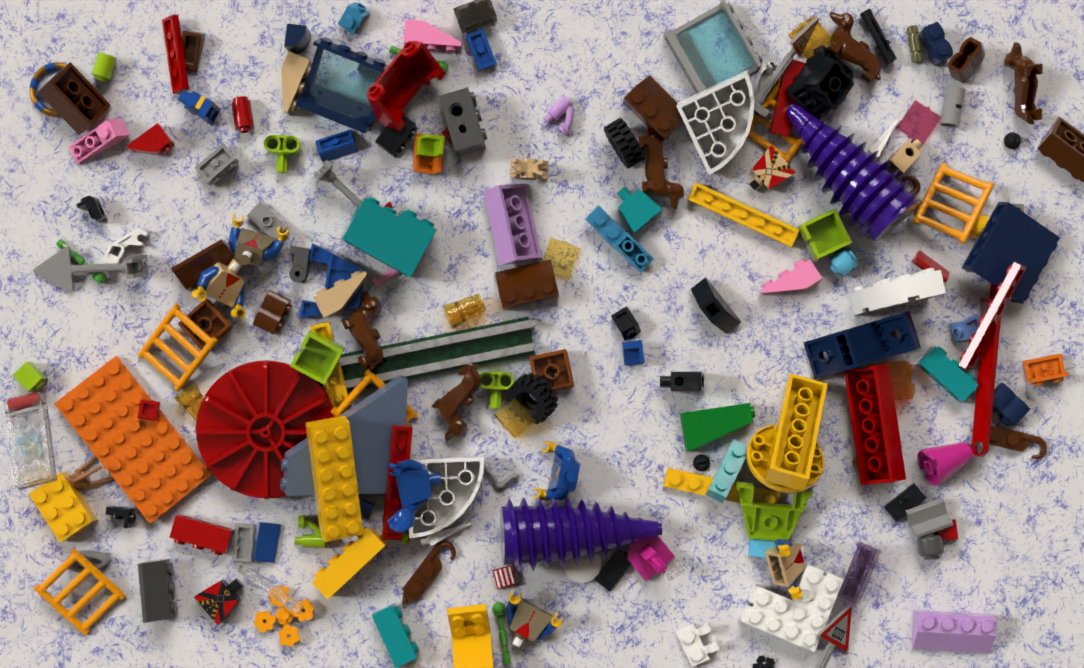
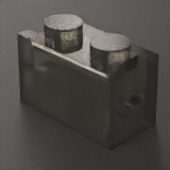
[453,0,497,34]

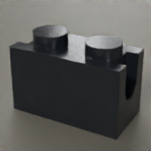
[375,116,417,157]

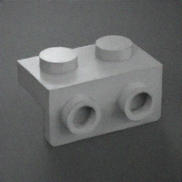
[194,143,239,186]

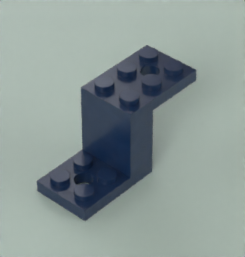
[803,311,921,379]

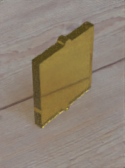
[788,16,832,59]
[542,238,580,280]
[494,398,536,438]

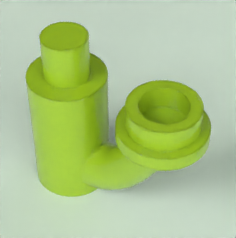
[294,514,327,548]

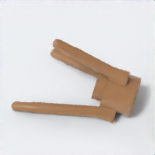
[69,456,115,489]

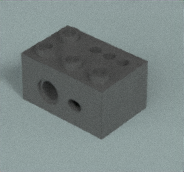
[439,87,488,157]

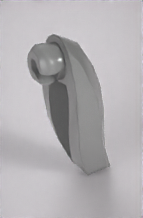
[753,60,778,96]
[66,550,110,573]

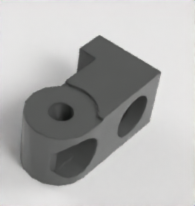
[289,246,311,283]

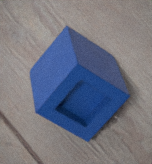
[622,340,645,366]

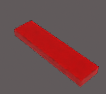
[162,15,189,94]
[769,60,805,137]

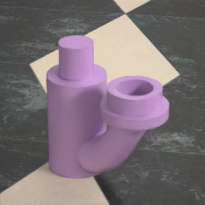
[544,96,574,136]

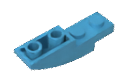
[585,205,654,273]

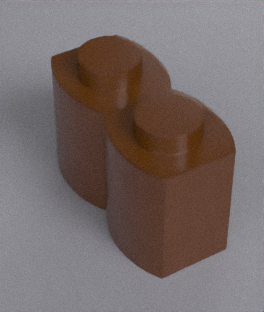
[948,37,985,83]
[252,290,293,335]

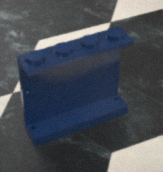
[961,202,1060,304]

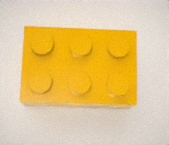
[29,472,99,543]

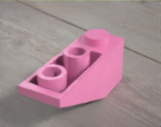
[404,20,462,53]
[69,118,130,164]
[759,259,822,294]

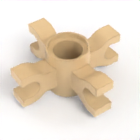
[509,158,549,180]

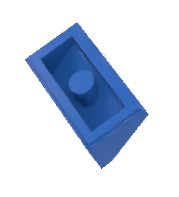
[316,129,358,162]
[254,522,281,563]

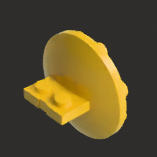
[746,424,824,493]

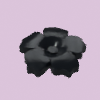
[752,655,775,668]

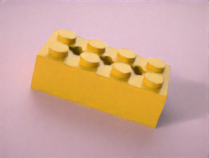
[312,526,388,600]

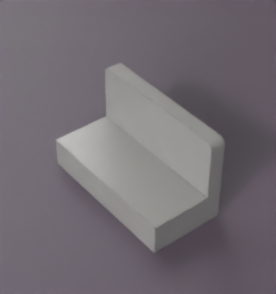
[905,498,953,538]

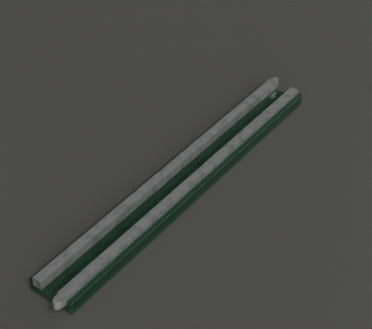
[317,317,537,393]

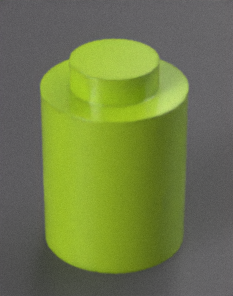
[91,52,117,83]

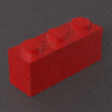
[169,514,235,555]

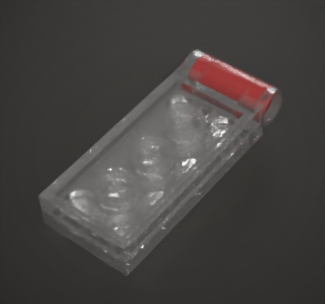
[3,390,57,490]

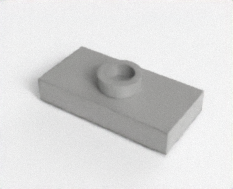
[247,202,289,239]
[233,523,256,563]

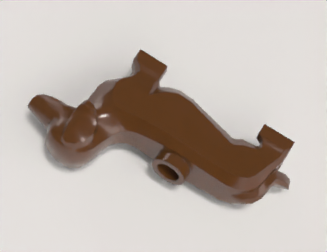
[827,11,882,83]
[1004,42,1043,125]
[639,132,684,210]
[341,291,383,371]
[431,363,482,441]

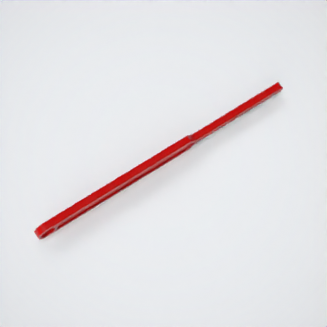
[971,284,1001,457]

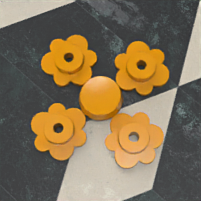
[254,585,315,647]

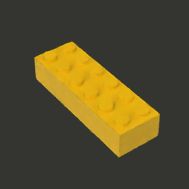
[765,373,828,491]
[306,416,364,542]

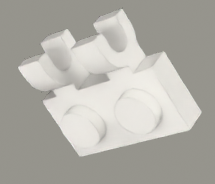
[676,622,720,667]

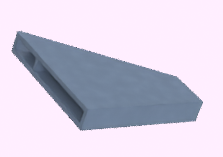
[280,375,408,496]

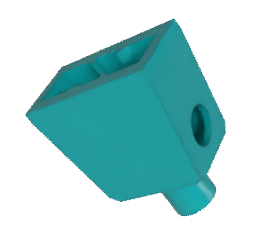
[617,187,662,235]

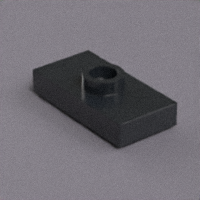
[883,483,926,522]

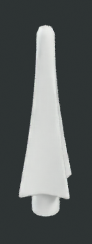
[866,120,899,160]
[420,522,471,546]

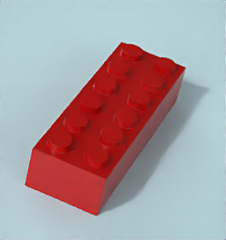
[844,364,906,485]

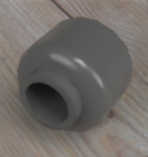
[917,532,944,560]

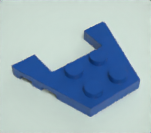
[300,244,365,318]

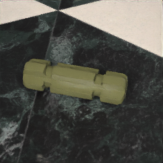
[907,25,923,63]

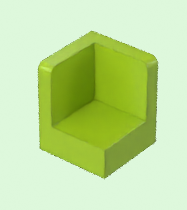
[416,134,444,158]

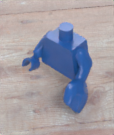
[388,459,442,532]

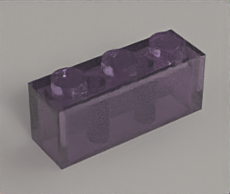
[838,542,881,604]

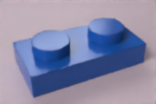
[465,28,497,72]

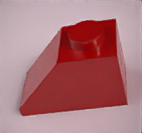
[127,123,175,156]

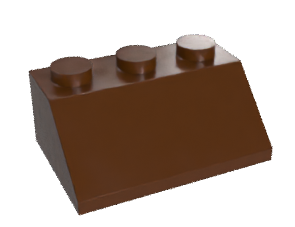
[38,62,111,135]
[623,75,684,142]
[1037,117,1084,183]
[171,239,239,291]
[495,259,560,310]

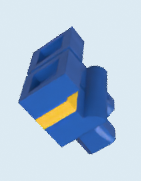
[178,90,221,126]

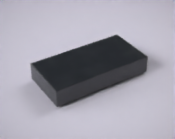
[594,549,631,592]

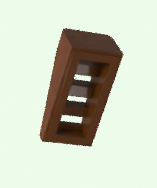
[182,30,205,72]

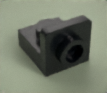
[76,196,107,223]
[611,306,641,341]
[105,506,136,528]

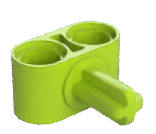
[264,135,302,174]
[480,372,515,409]

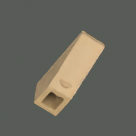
[281,51,312,115]
[313,270,369,319]

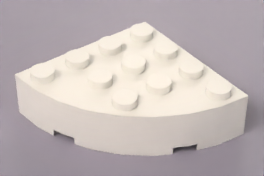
[676,70,755,175]
[849,268,946,315]
[409,457,485,538]

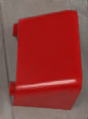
[367,41,446,131]

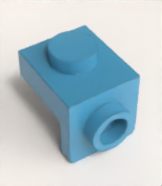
[338,2,370,35]

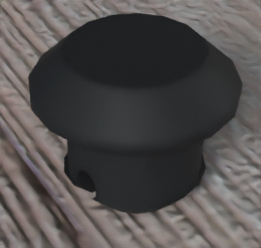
[1004,132,1021,149]
[693,454,710,471]

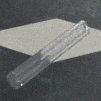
[238,563,303,614]

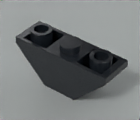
[691,277,741,334]

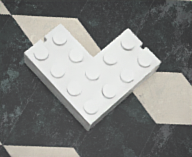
[740,563,844,652]

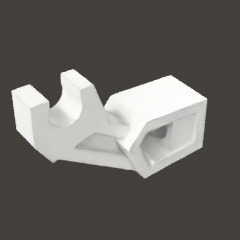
[103,229,149,264]

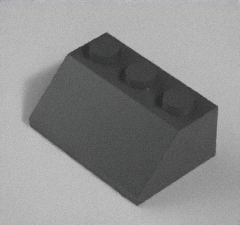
[138,558,177,623]

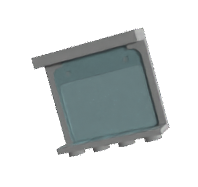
[663,0,762,94]

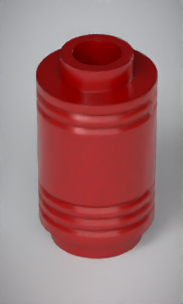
[231,96,254,133]

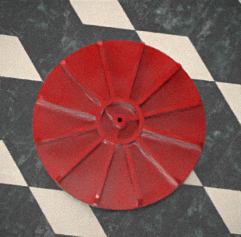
[196,360,335,499]

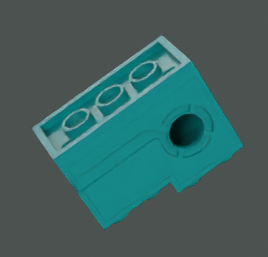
[340,197,437,277]

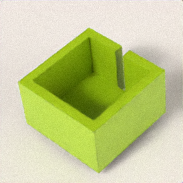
[797,208,852,261]
[290,329,346,385]

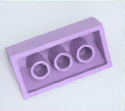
[483,183,542,265]
[912,610,996,653]

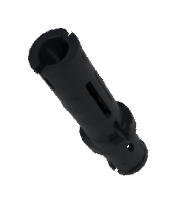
[860,9,897,65]

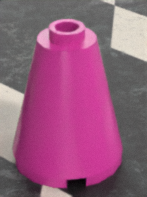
[917,442,973,486]

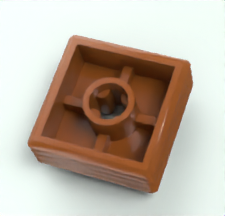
[178,299,233,350]
[529,349,574,391]

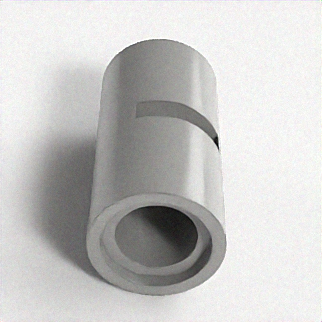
[940,86,966,128]

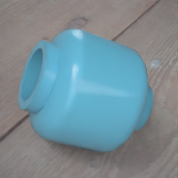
[830,248,859,276]

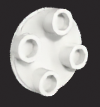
[563,553,601,583]

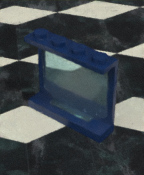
[296,38,389,134]

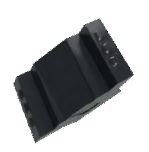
[786,45,854,119]

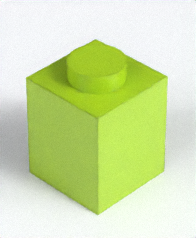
[12,362,48,392]

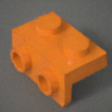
[412,133,445,175]
[1022,354,1069,386]

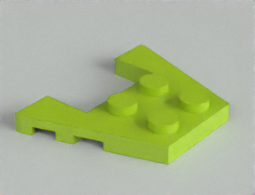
[736,482,813,541]

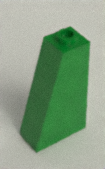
[680,403,755,451]

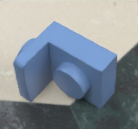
[949,314,980,341]

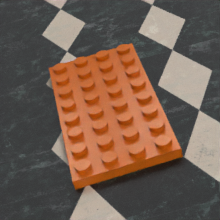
[54,356,212,524]

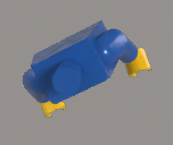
[533,441,580,501]

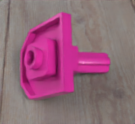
[627,536,675,581]

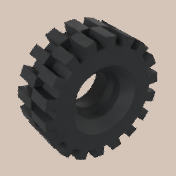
[604,118,645,169]
[506,373,558,424]

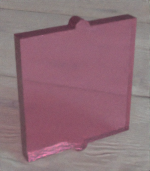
[896,100,941,145]

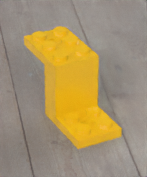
[447,604,494,668]

